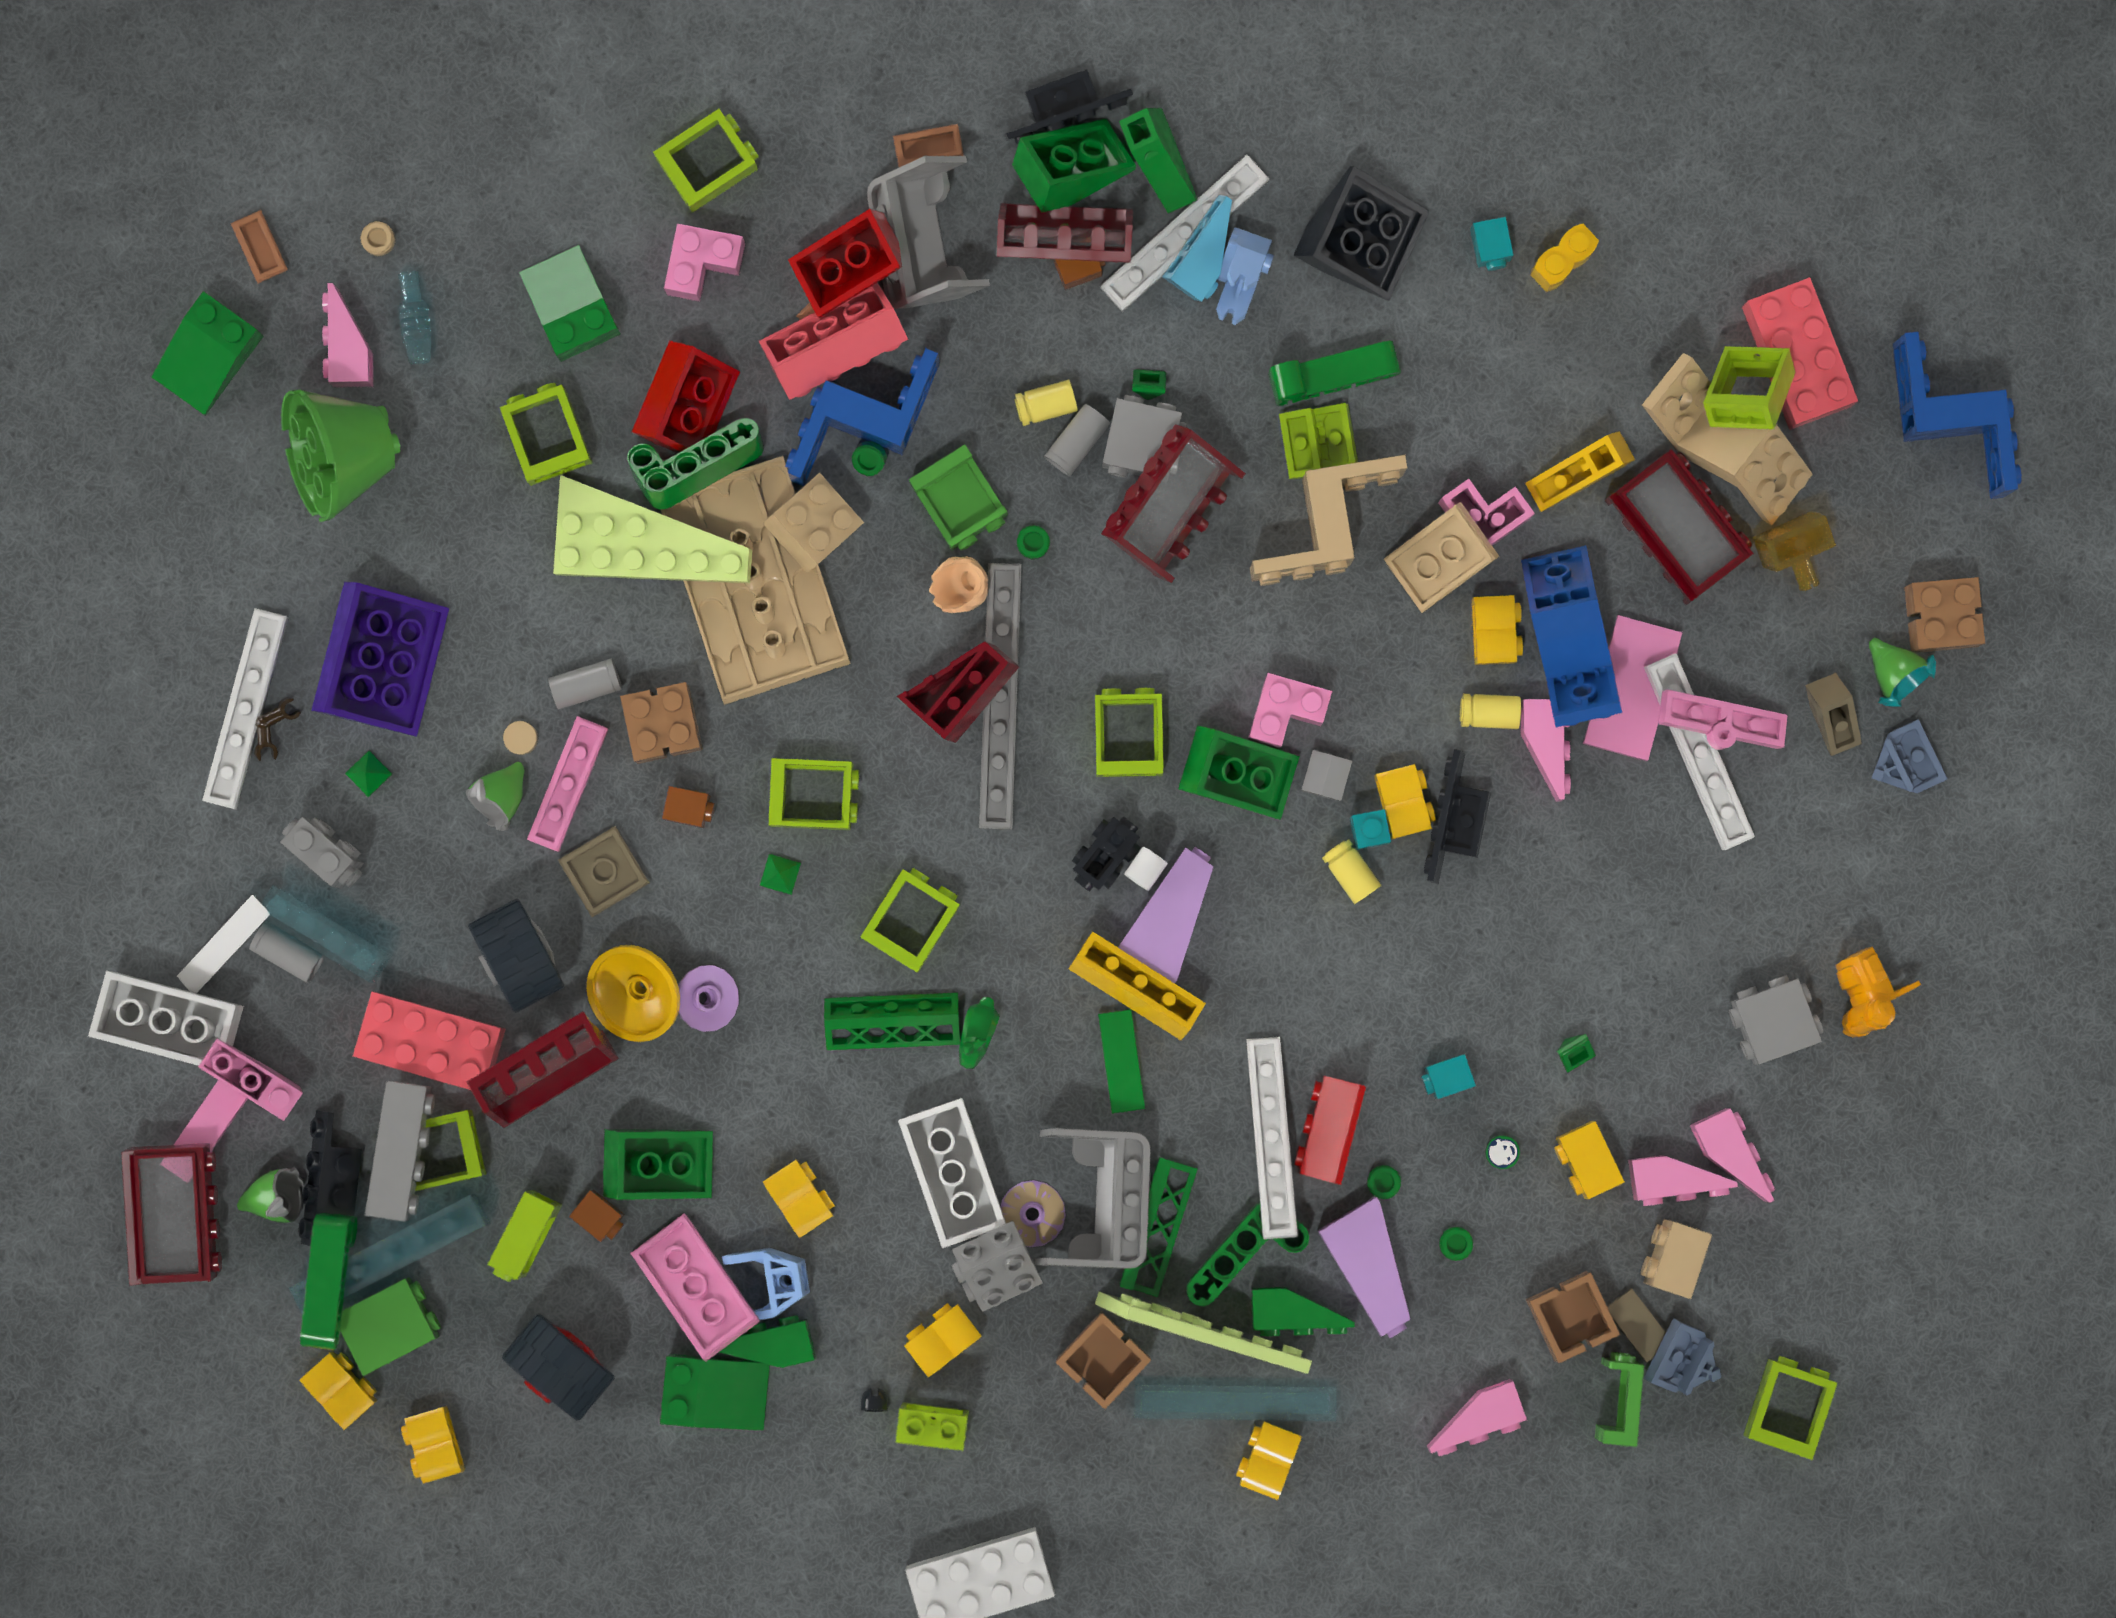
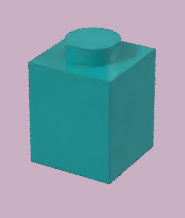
[1470,217,1514,271]
[1349,809,1391,850]
[1421,1054,1476,1099]

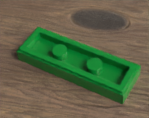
[1098,1010,1145,1114]

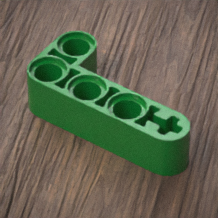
[1268,341,1401,406]
[627,418,764,510]
[1186,1202,1309,1306]
[300,1213,358,1350]

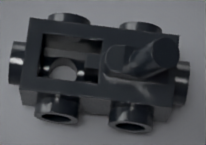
[1072,817,1141,892]

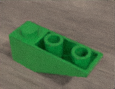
[1119,108,1198,213]
[1251,1287,1355,1336]
[719,1315,816,1368]

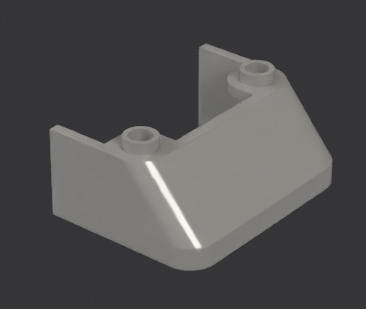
[867,156,990,309]
[1035,1128,1150,1268]

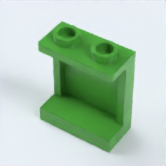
[909,445,1008,551]
[340,1277,441,1376]
[1595,1352,1644,1447]

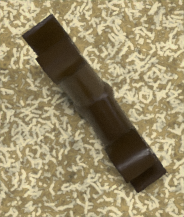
[254,697,301,761]

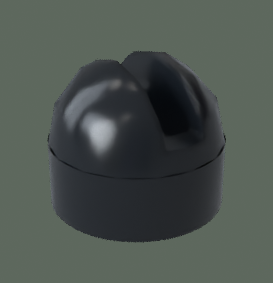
[861,1388,888,1412]

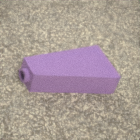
[1118,847,1213,983]
[1317,1196,1410,1338]

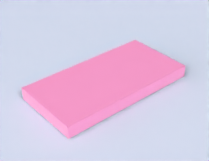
[1583,615,1682,761]
[630,1213,760,1361]

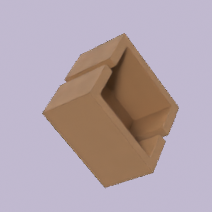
[1904,577,1985,653]
[620,682,703,764]
[1525,1271,1620,1363]
[1056,1311,1151,1409]

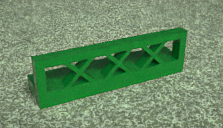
[824,993,960,1050]
[1119,1157,1198,1297]

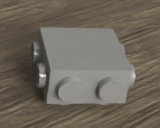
[1102,395,1187,482]
[280,817,364,889]
[1729,975,1823,1065]
[952,1221,1043,1312]

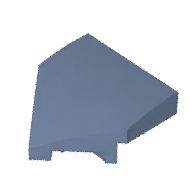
[1872,719,1948,793]
[1644,1318,1722,1396]

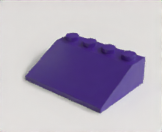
[311,582,449,737]

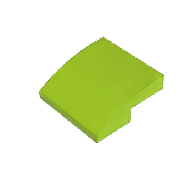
[1279,403,1358,479]

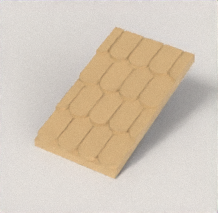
[661,456,851,705]

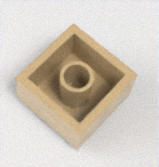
[763,473,864,573]
[1641,1219,1712,1299]

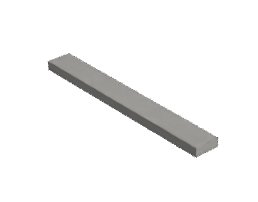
[979,563,1021,830]

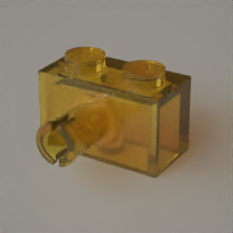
[1752,511,1836,591]

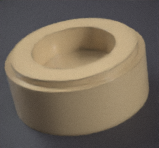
[361,222,395,256]
[503,721,538,755]

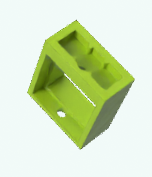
[653,109,759,213]
[1703,346,1796,429]
[499,383,593,486]
[1095,688,1163,777]
[768,758,859,830]
[860,868,960,973]
[415,1110,487,1191]
[487,1190,562,1282]
[1743,1356,1838,1460]
[895,1402,969,1451]

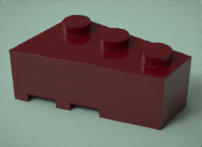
[897,641,1019,743]

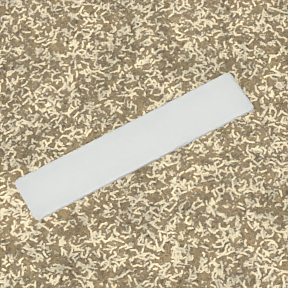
[177,895,270,993]

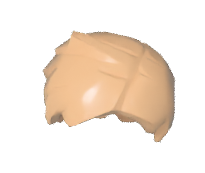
[929,556,988,613]

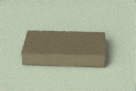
[1607,1288,1666,1363]

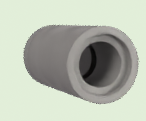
[1044,404,1110,476]
[548,658,622,710]
[249,921,325,983]

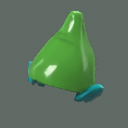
[1869,638,1936,707]

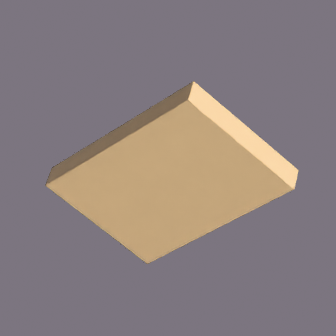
[1384,502,1500,613]

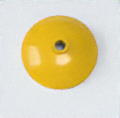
[586,945,680,1042]

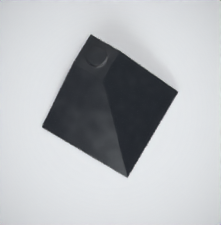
[1294,166,1430,301]

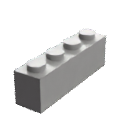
[365,1081,435,1221]

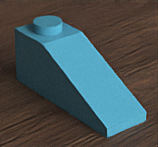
[1163,195,1232,302]

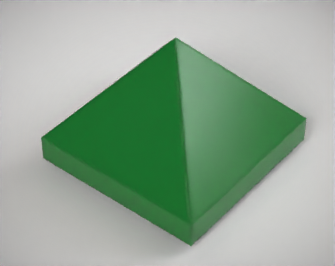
[1132,369,1166,400]
[345,750,393,797]
[760,854,801,895]
[1557,1034,1596,1073]

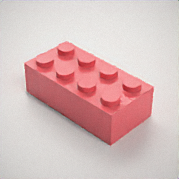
[1742,278,1858,430]
[759,282,908,400]
[353,992,506,1090]

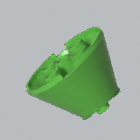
[281,389,400,522]

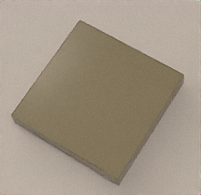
[558,826,650,918]

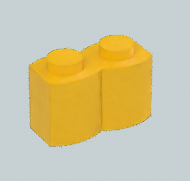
[1530,223,1599,292]
[1472,595,1523,665]
[1374,764,1436,839]
[763,1159,835,1238]
[904,1303,982,1378]
[300,1351,378,1430]
[401,1406,465,1484]
[1236,1421,1302,1500]

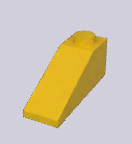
[1525,431,1635,512]

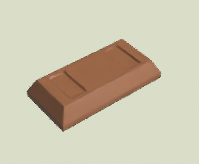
[893,124,964,168]
[231,210,288,283]

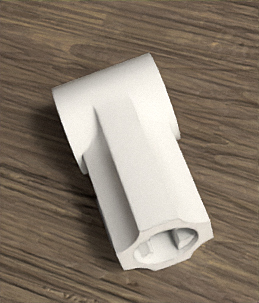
[1124,846,1168,891]

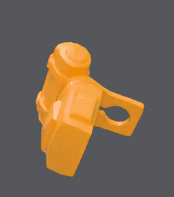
[1836,947,1921,1038]

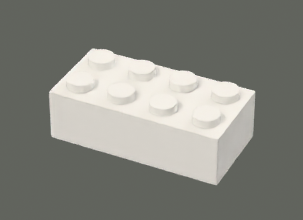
[88,971,244,1066]
[898,1098,1006,1248]
[905,1527,1055,1618]

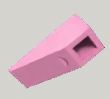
[322,283,373,387]
[1521,699,1571,801]
[198,1039,303,1121]
[1690,1108,1775,1202]
[1628,1155,1738,1206]
[1427,1379,1527,1456]

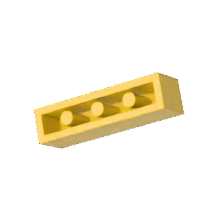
[1068,931,1206,1040]

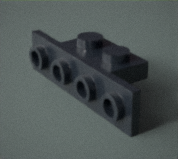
[1005,69,1133,144]
[1424,749,1491,884]
[298,1110,362,1246]

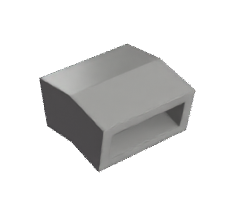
[1302,750,1352,801]

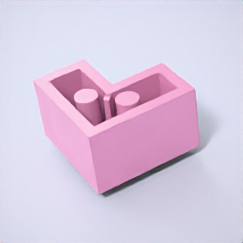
[664,224,745,301]
[1438,479,1535,546]
[1248,673,1332,749]

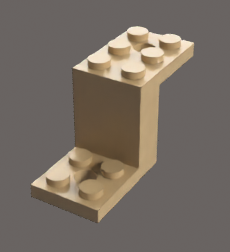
[1642,353,1812,525]
[1250,455,1407,586]

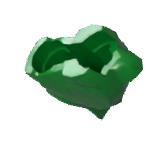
[959,997,1000,1069]

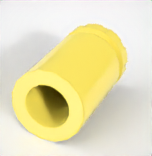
[1014,380,1078,426]
[1460,693,1521,729]
[1322,839,1382,905]

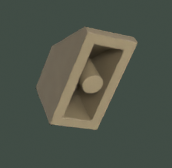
[1805,673,1862,756]

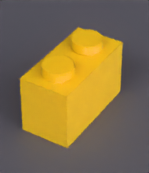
[1554,1121,1624,1199]

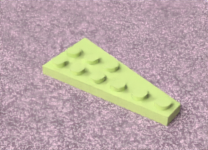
[553,475,752,583]
[1095,1292,1312,1374]

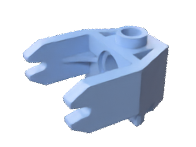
[1216,227,1274,325]
[722,1248,810,1320]

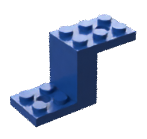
[1892,332,2022,499]
[785,348,940,487]
[1521,545,1622,727]

